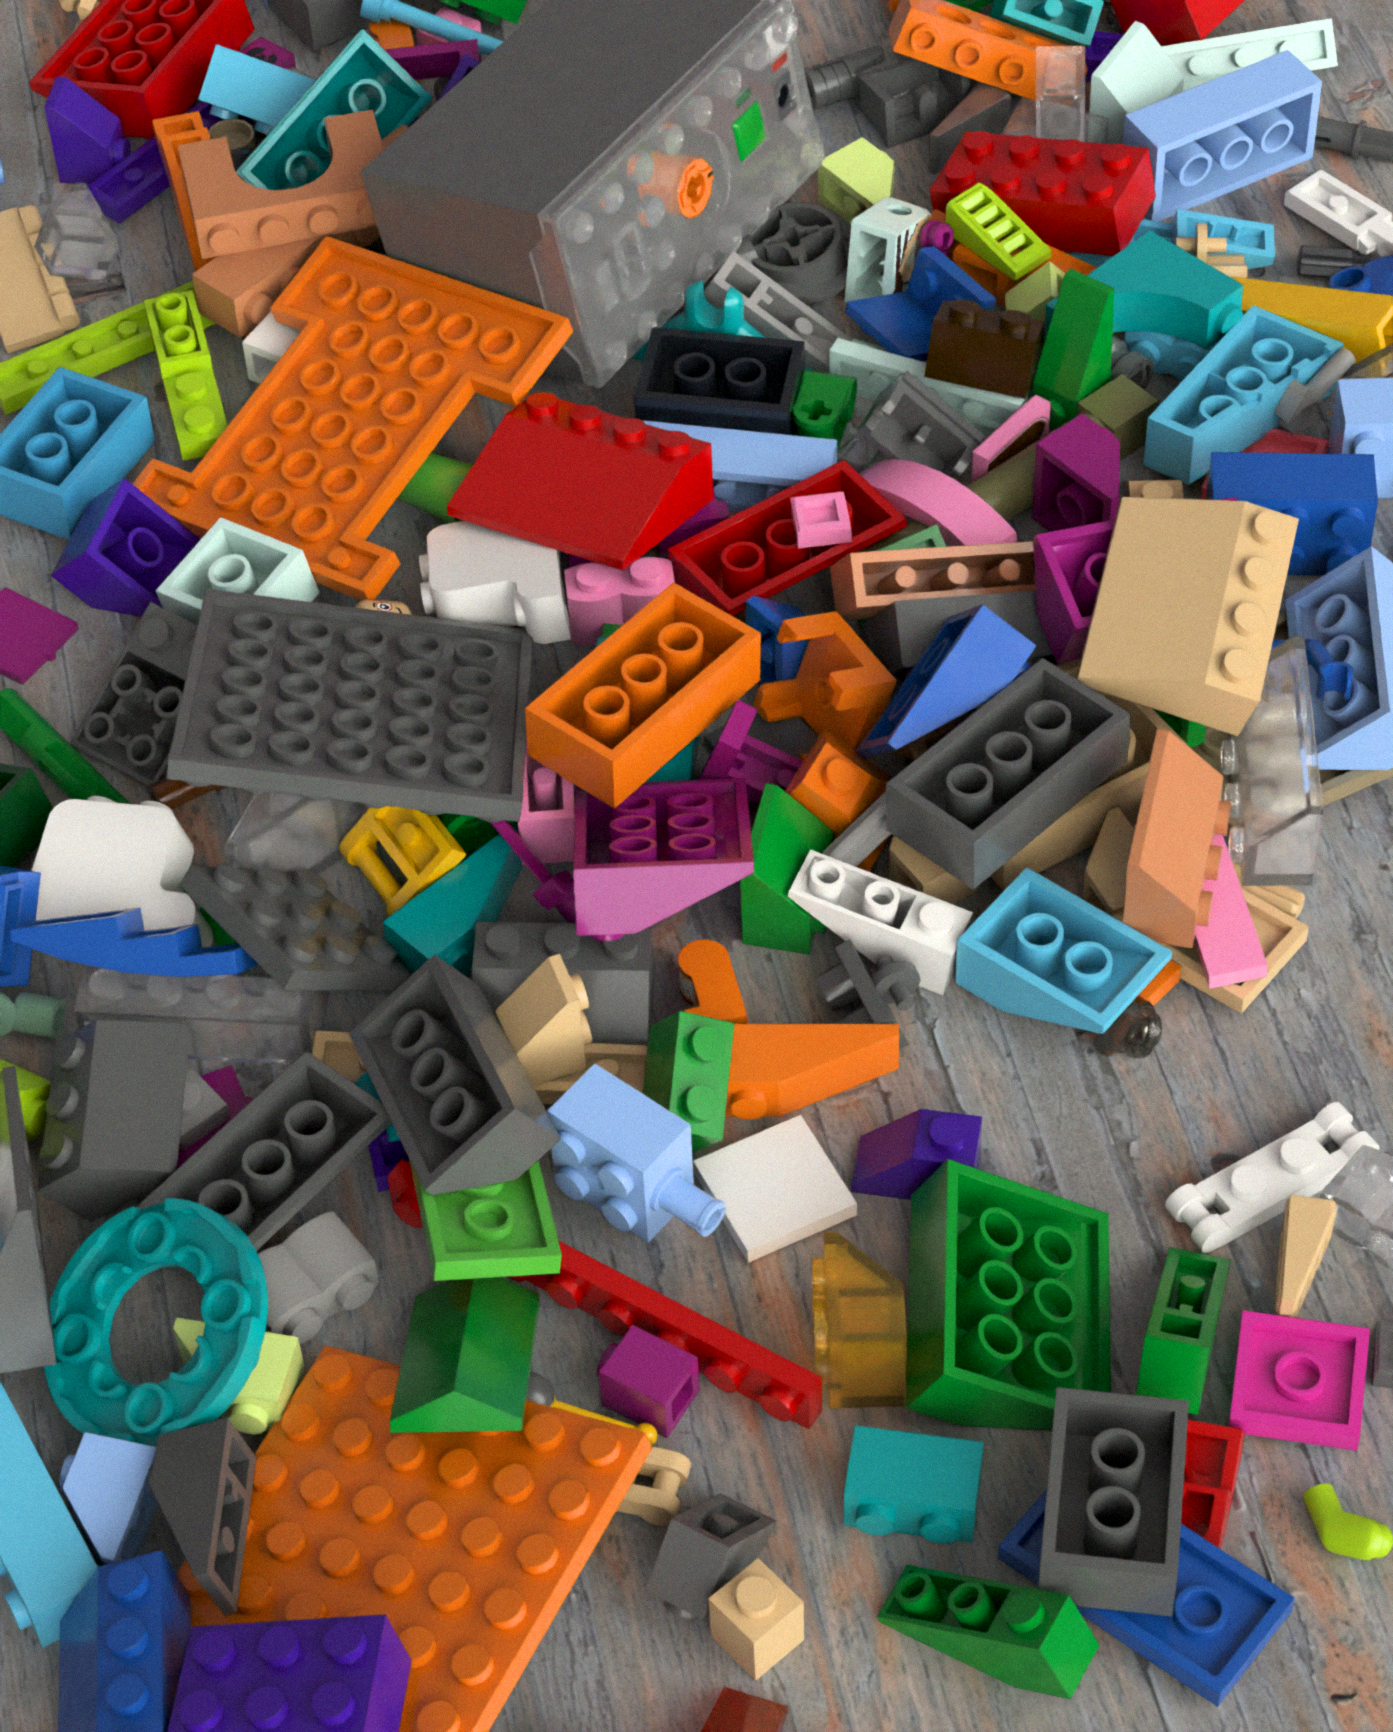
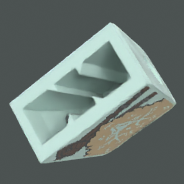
[844,197,931,303]

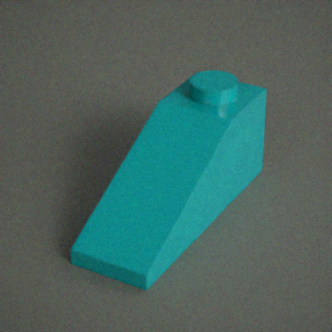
[383,826,522,976]

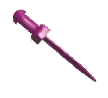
[490,820,576,923]

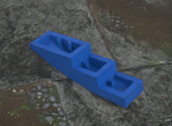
[9,907,259,977]

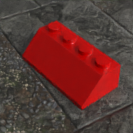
[668,460,907,616]

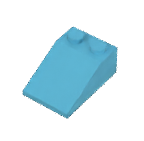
[956,867,1172,1034]

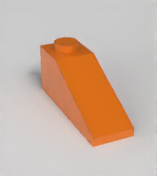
[725,1024,899,1120]

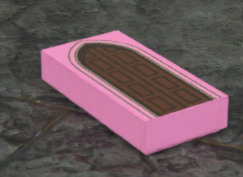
[971,395,1051,482]

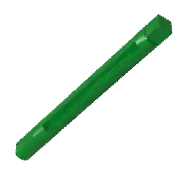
[0,688,237,945]

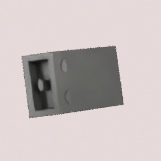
[70,602,198,786]

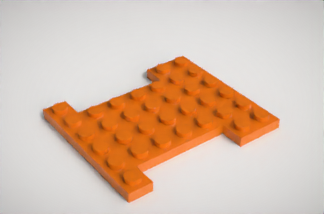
[132,236,573,601]

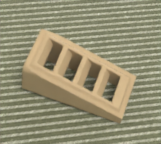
[1273,1195,1337,1318]

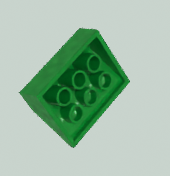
[906,1159,1111,1431]

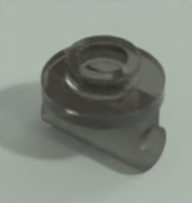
[1094,999,1162,1058]

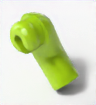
[1302,1483,1393,1561]

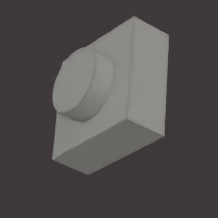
[179,1068,231,1151]

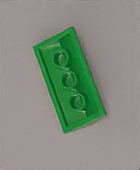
[390,1277,540,1433]

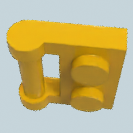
[339,806,467,917]

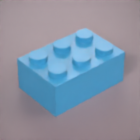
[0,367,155,540]

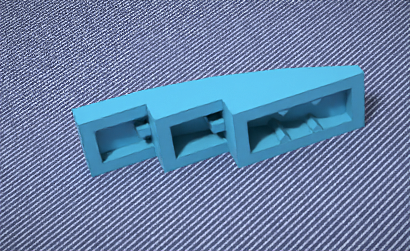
[1066,209,1275,269]

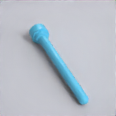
[360,0,504,56]

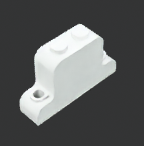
[419,521,571,644]
[31,796,213,947]

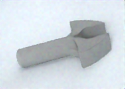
[1274,348,1355,434]

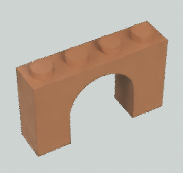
[177,109,384,259]

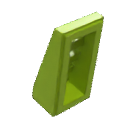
[946,183,1052,281]

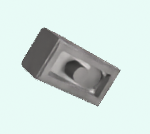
[928,82,1011,175]

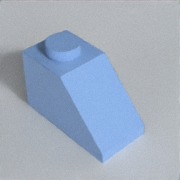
[59,1432,158,1566]

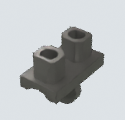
[815,939,921,1050]

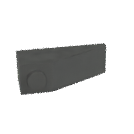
[148,1417,256,1616]

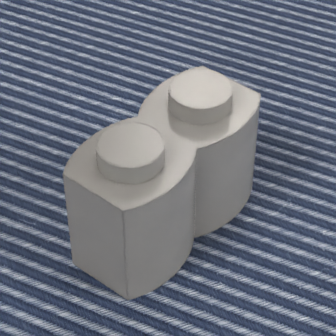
[258,1211,380,1344]

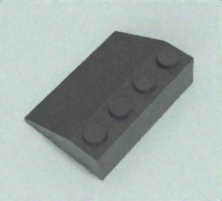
[0,1066,56,1374]

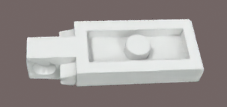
[1284,170,1393,259]

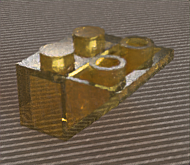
[812,1231,907,1409]

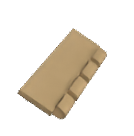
[0,205,80,354]

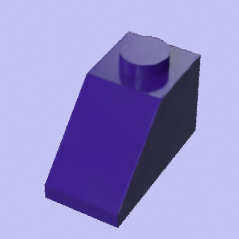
[44,76,131,185]
[851,1109,982,1200]

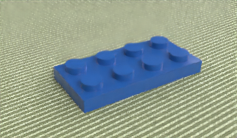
[998,1488,1295,1707]

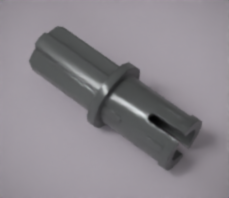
[1314,115,1393,161]

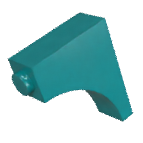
[1045,230,1243,349]

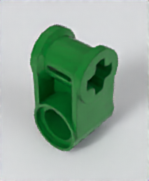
[793,370,857,453]

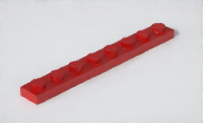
[387,1159,822,1429]

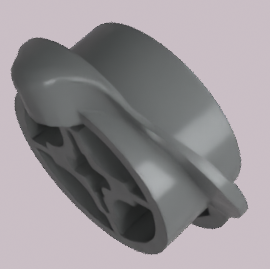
[725,203,851,306]

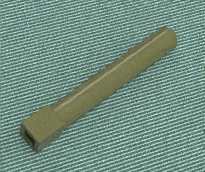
[863,374,1159,552]

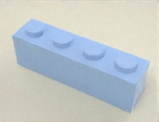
[642,420,837,512]

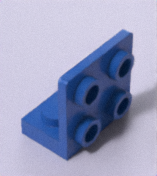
[845,246,997,362]

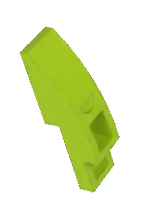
[143,290,228,461]

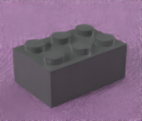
[1038,1387,1189,1617]

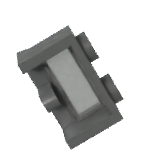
[859,58,970,148]

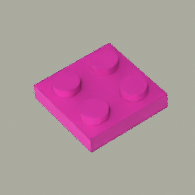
[1228,1310,1370,1451]

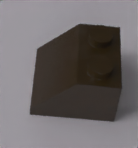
[924,299,1045,399]

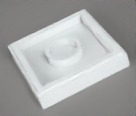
[693,1115,857,1263]

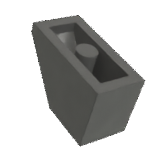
[645,1493,777,1620]

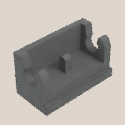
[858,370,986,478]

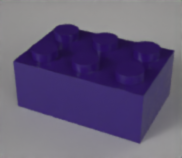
[167,1614,412,1732]

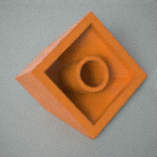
[785,728,893,872]

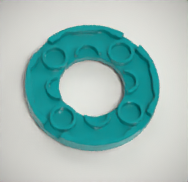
[44,1198,268,1447]

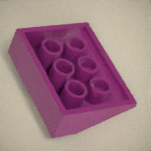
[573,778,754,941]

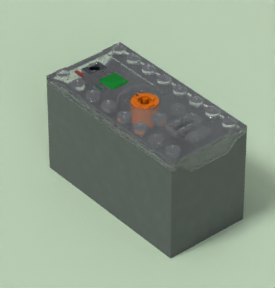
[360,0,825,389]

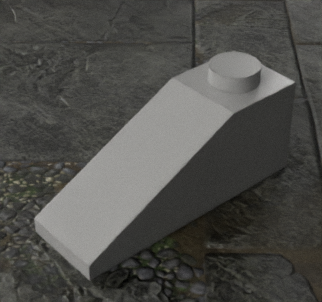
[704,251,853,373]

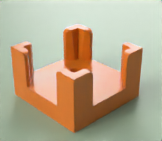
[752,611,897,761]

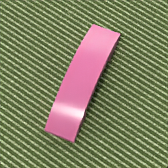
[859,459,1018,547]

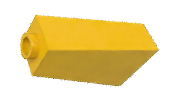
[1232,277,1393,379]

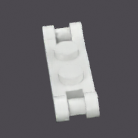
[1165,1102,1379,1253]

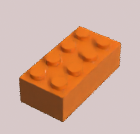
[525,582,761,809]

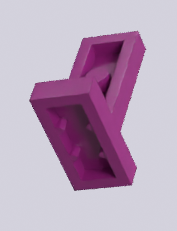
[698,700,803,805]

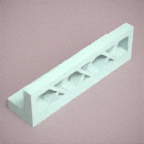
[1162,18,1338,92]
[829,338,1033,435]

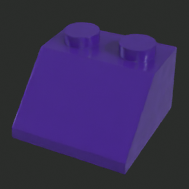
[51,478,201,617]

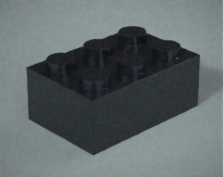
[634,327,805,435]

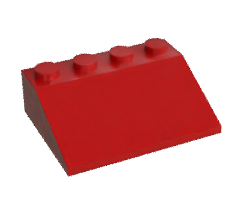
[29,0,255,140]
[447,392,713,571]

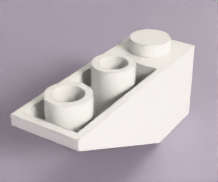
[788,849,973,996]

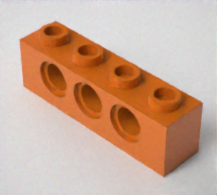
[888,0,1088,113]

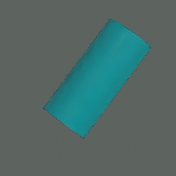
[236,29,433,190]

